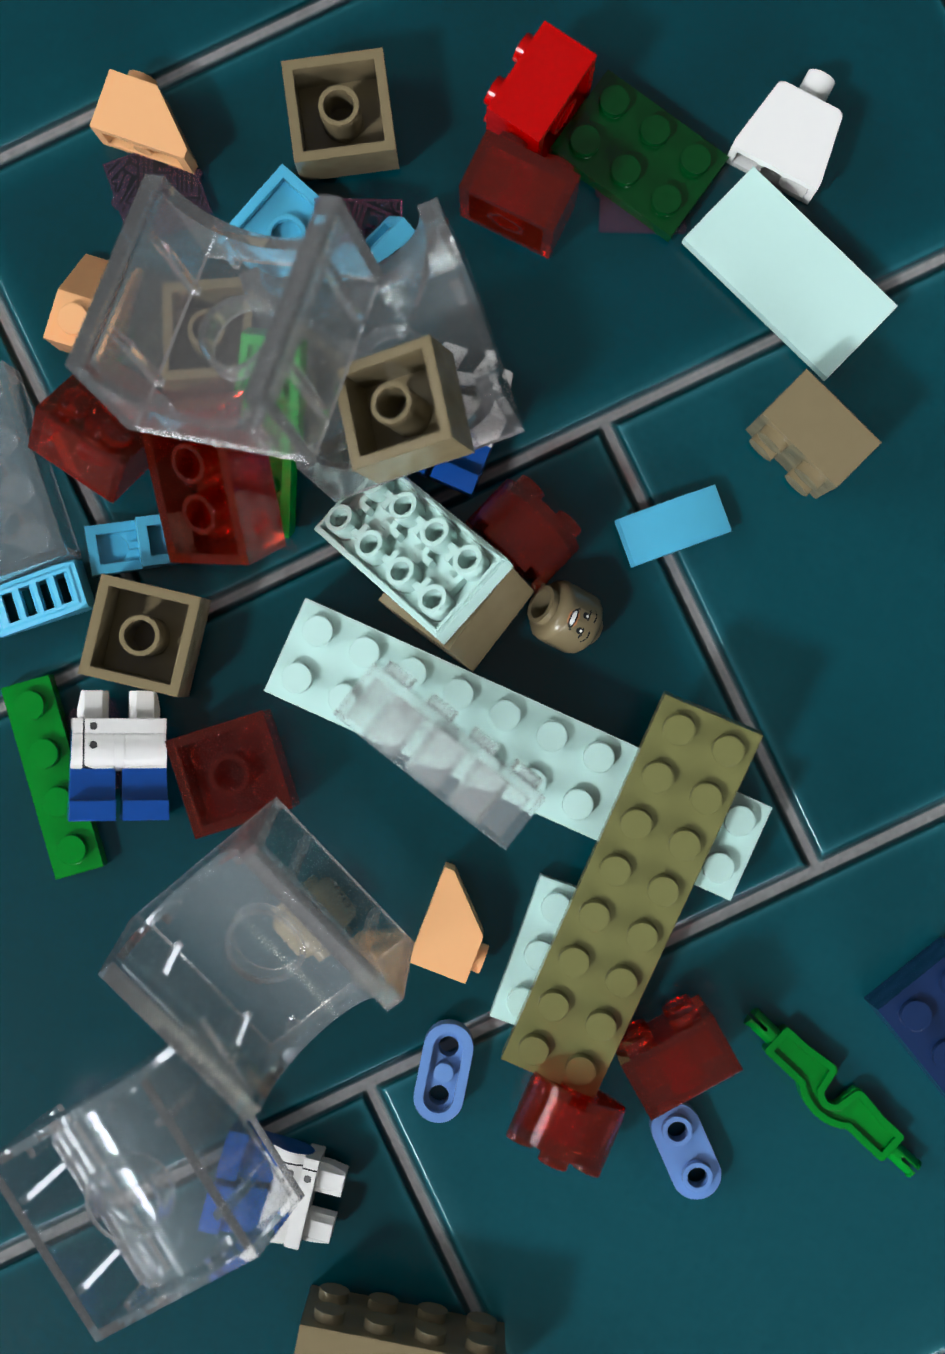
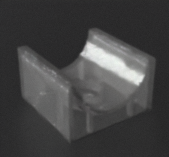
[65,173,384,464]
[98,797,414,1122]
[0,1023,305,1343]

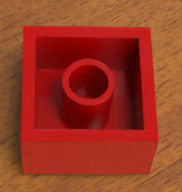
[484,20,597,175]

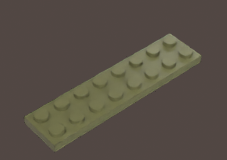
[501,690,763,1099]

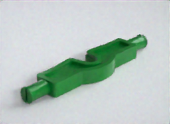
[743,1007,922,1177]

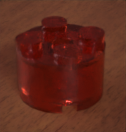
[464,475,582,594]
[506,1071,626,1178]

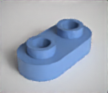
[413,1019,474,1123]
[649,1099,721,1200]

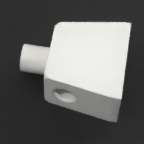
[727,69,843,205]

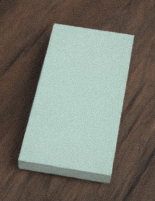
[681,166,898,381]
[314,475,514,645]

